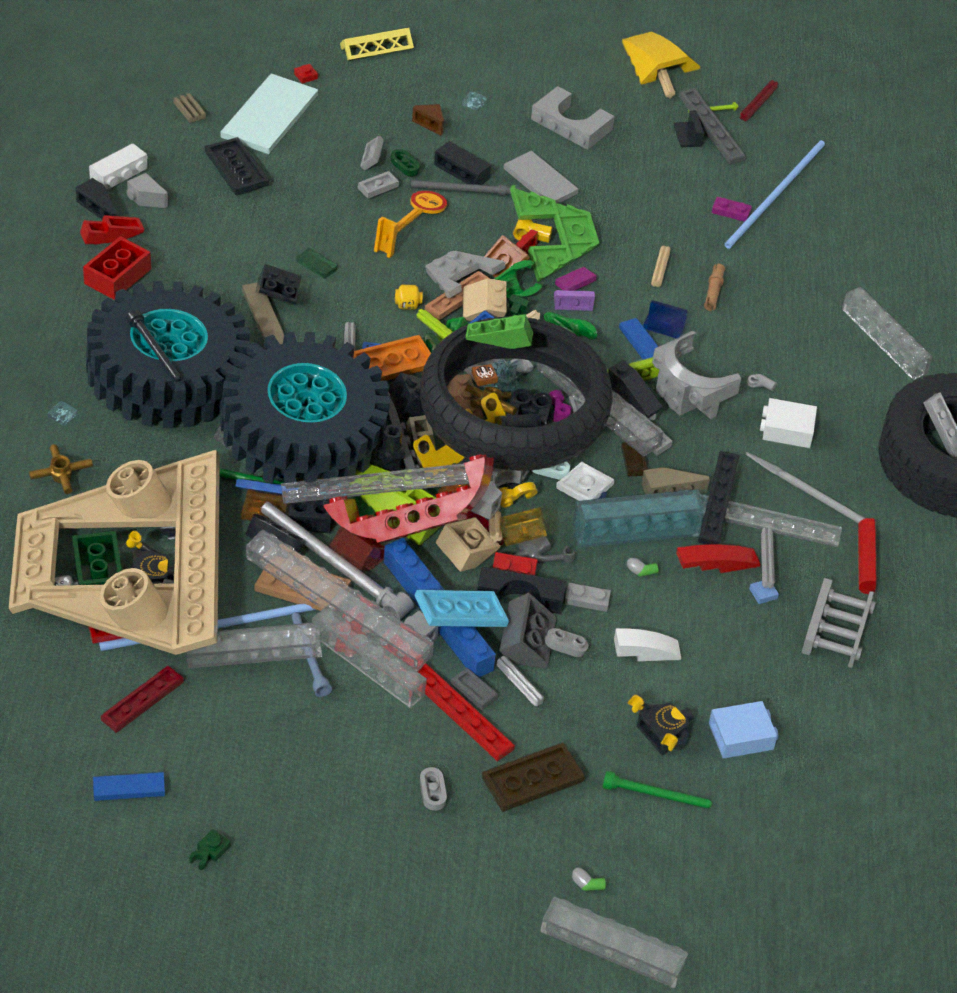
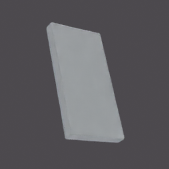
[504,151,579,203]

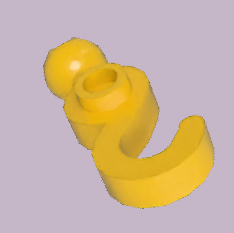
[499,482,537,508]

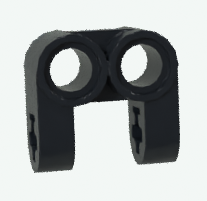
[507,388,552,426]

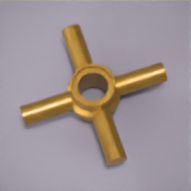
[465,384,517,415]
[29,444,93,494]

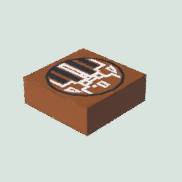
[471,364,498,386]

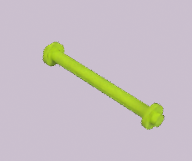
[688,102,738,113]

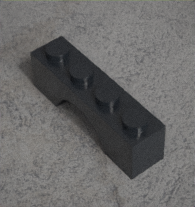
[477,567,567,615]

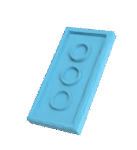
[415,590,509,627]

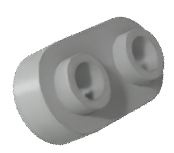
[545,628,588,657]
[420,767,447,811]

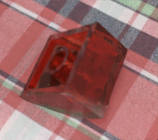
[329,526,385,571]

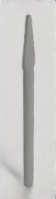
[746,452,866,523]

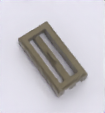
[174,93,206,123]

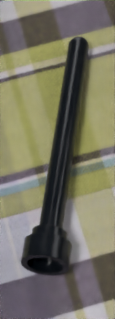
[126,310,181,382]

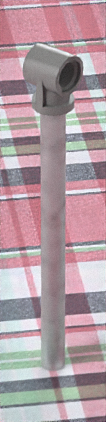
[261,502,414,622]

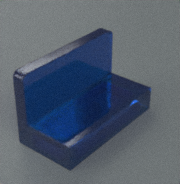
[643,300,688,338]

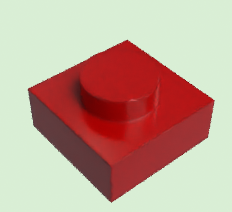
[294,64,318,84]

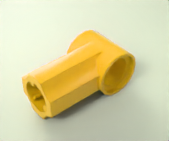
[513,219,552,243]

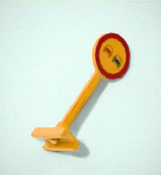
[374,191,447,258]

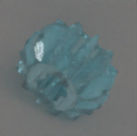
[490,359,521,392]

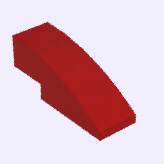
[80,215,144,244]

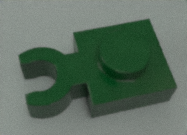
[189,829,231,870]

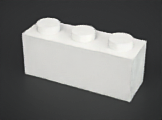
[89,143,147,190]

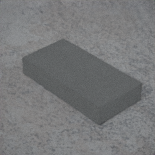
[451,668,498,710]

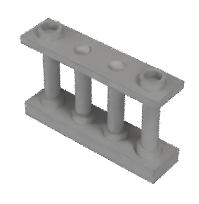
[802,578,876,668]

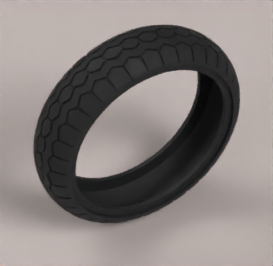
[420,316,612,471]

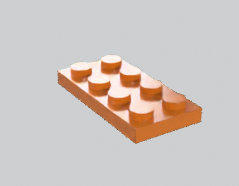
[353,335,431,381]

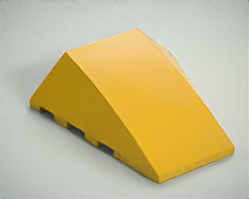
[622,32,700,85]

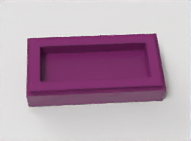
[555,267,596,291]

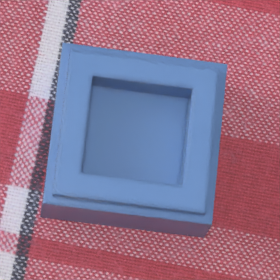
[749,581,779,604]

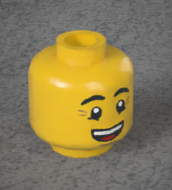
[395,285,423,310]

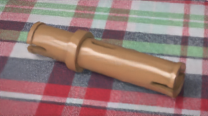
[704,264,725,311]

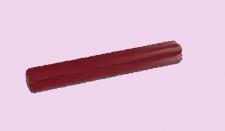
[739,80,778,121]

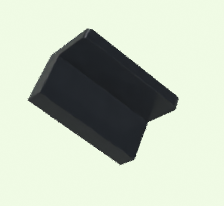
[674,110,704,147]

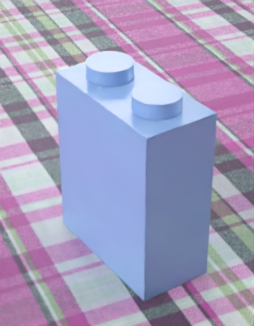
[709,701,778,758]

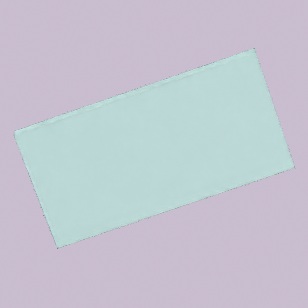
[221,74,318,154]

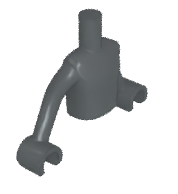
[515,514,576,563]

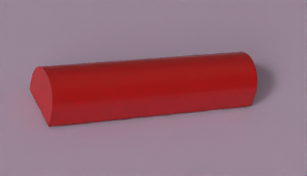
[858,518,876,595]

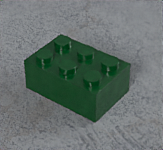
[72,531,122,585]

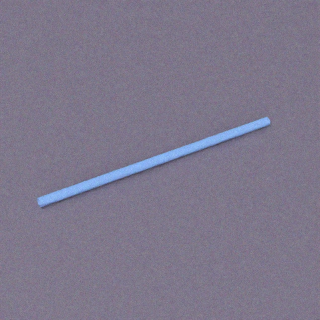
[725,140,825,249]
[99,604,316,651]

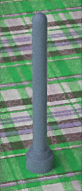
[291,612,332,697]

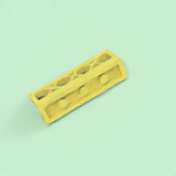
[340,28,414,61]

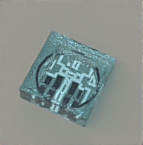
[462,91,486,111]
[48,401,77,426]

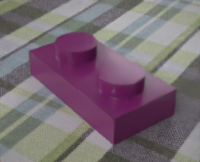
[711,197,752,222]

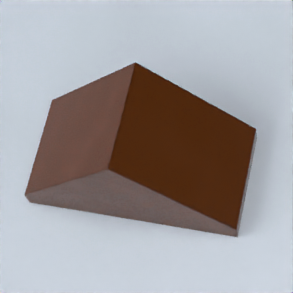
[412,104,444,136]

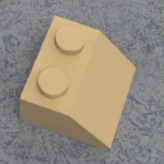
[463,278,506,321]
[436,518,500,572]

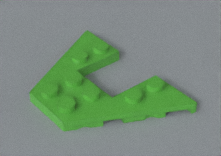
[510,185,599,282]

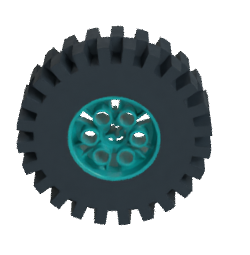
[86,281,250,428]
[220,332,390,490]

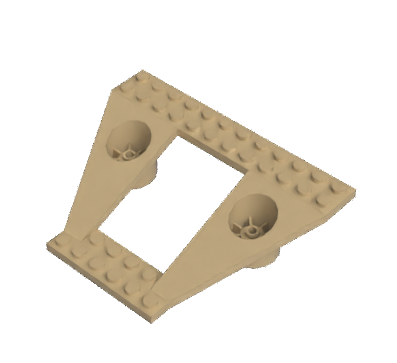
[9,450,220,655]

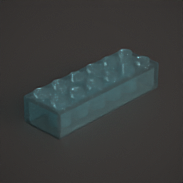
[572,490,705,548]

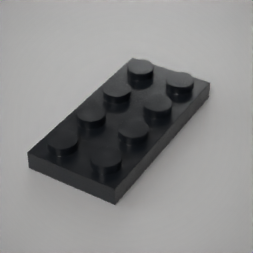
[205,137,269,195]

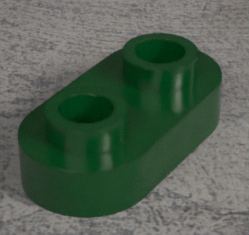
[391,149,420,177]

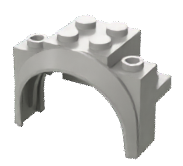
[652,331,741,419]

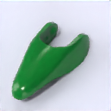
[495,260,543,298]
[544,312,597,340]

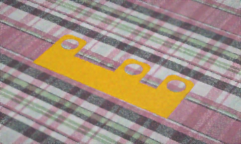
[413,393,506,481]

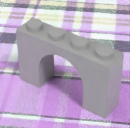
[531,86,614,150]

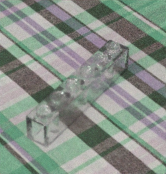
[842,287,933,379]
[311,606,427,708]
[186,622,322,669]
[541,897,688,988]

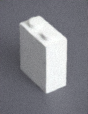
[760,398,817,448]

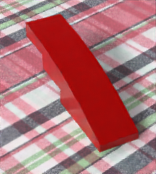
[676,544,760,573]

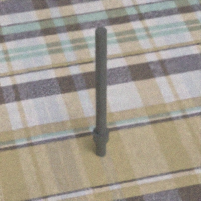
[411,180,521,196]

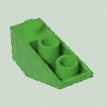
[466,314,533,349]

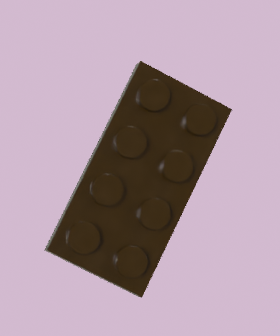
[482,743,585,812]

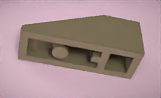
[406,415,441,477]
[641,467,710,502]

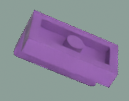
[554,290,595,311]

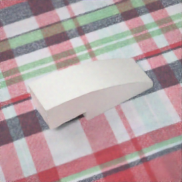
[614,628,681,661]

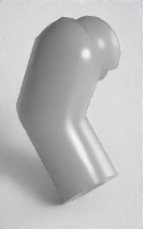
[747,374,777,391]

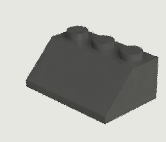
[499,593,556,668]

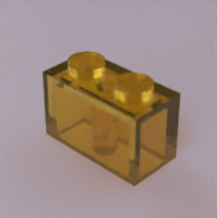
[500,507,547,546]

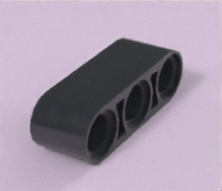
[245,514,304,560]

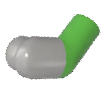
[627,558,658,577]
[572,867,606,891]

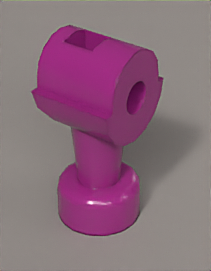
[548,390,572,422]

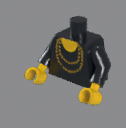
[126,531,175,584]
[628,695,694,756]

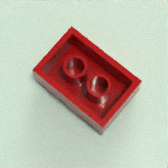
[83,236,151,300]

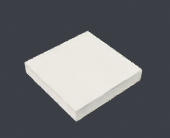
[556,462,614,506]

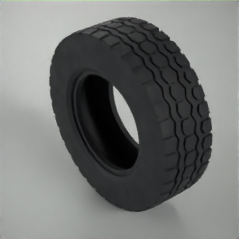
[879,373,957,518]

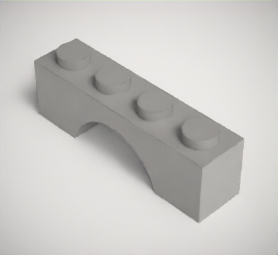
[471,466,529,519]

